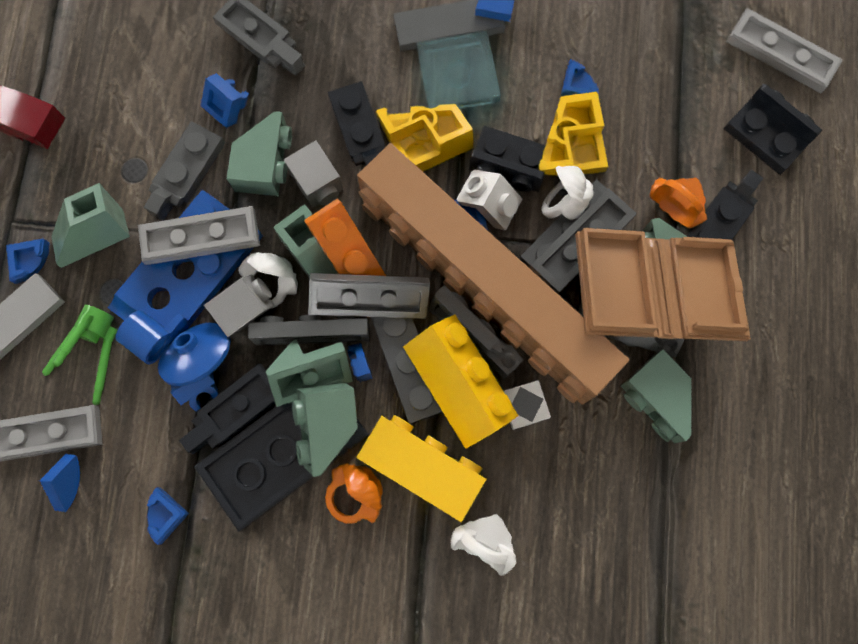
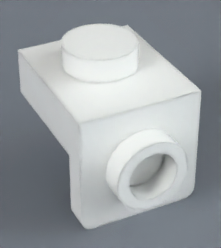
[457,170,522,230]

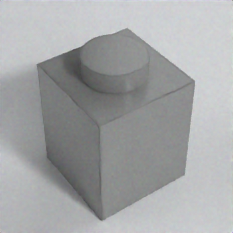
[284,140,343,208]
[204,275,274,337]

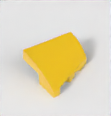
[538,92,608,175]
[376,104,474,172]

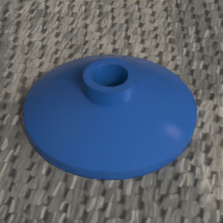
[158,323,231,386]

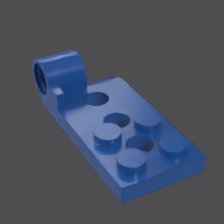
[108,189,263,365]

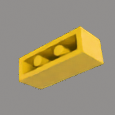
[403,314,519,449]
[356,415,486,522]

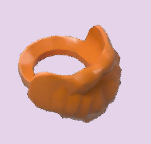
[650,178,707,229]
[325,463,383,524]

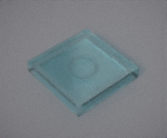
[416,31,501,109]

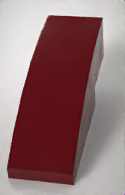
[0,85,66,149]

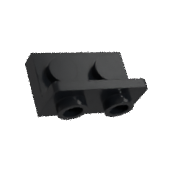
[724,84,822,175]
[469,125,546,192]

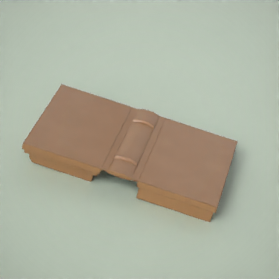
[575,228,750,341]

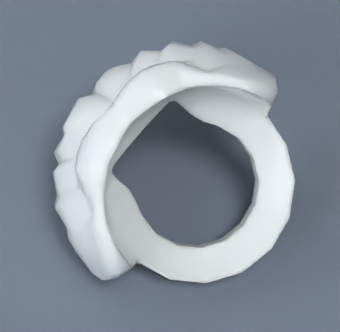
[541,166,593,220]
[238,252,298,308]
[451,514,516,576]

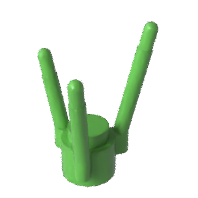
[42,305,118,406]

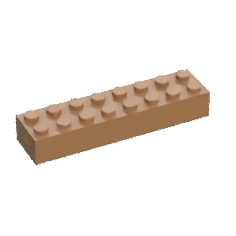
[357,143,630,405]

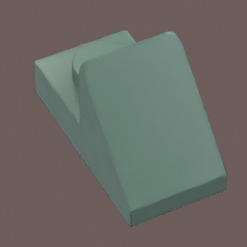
[266,339,353,407]

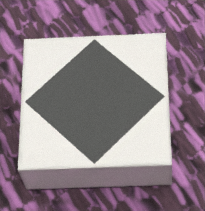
[504,380,551,430]

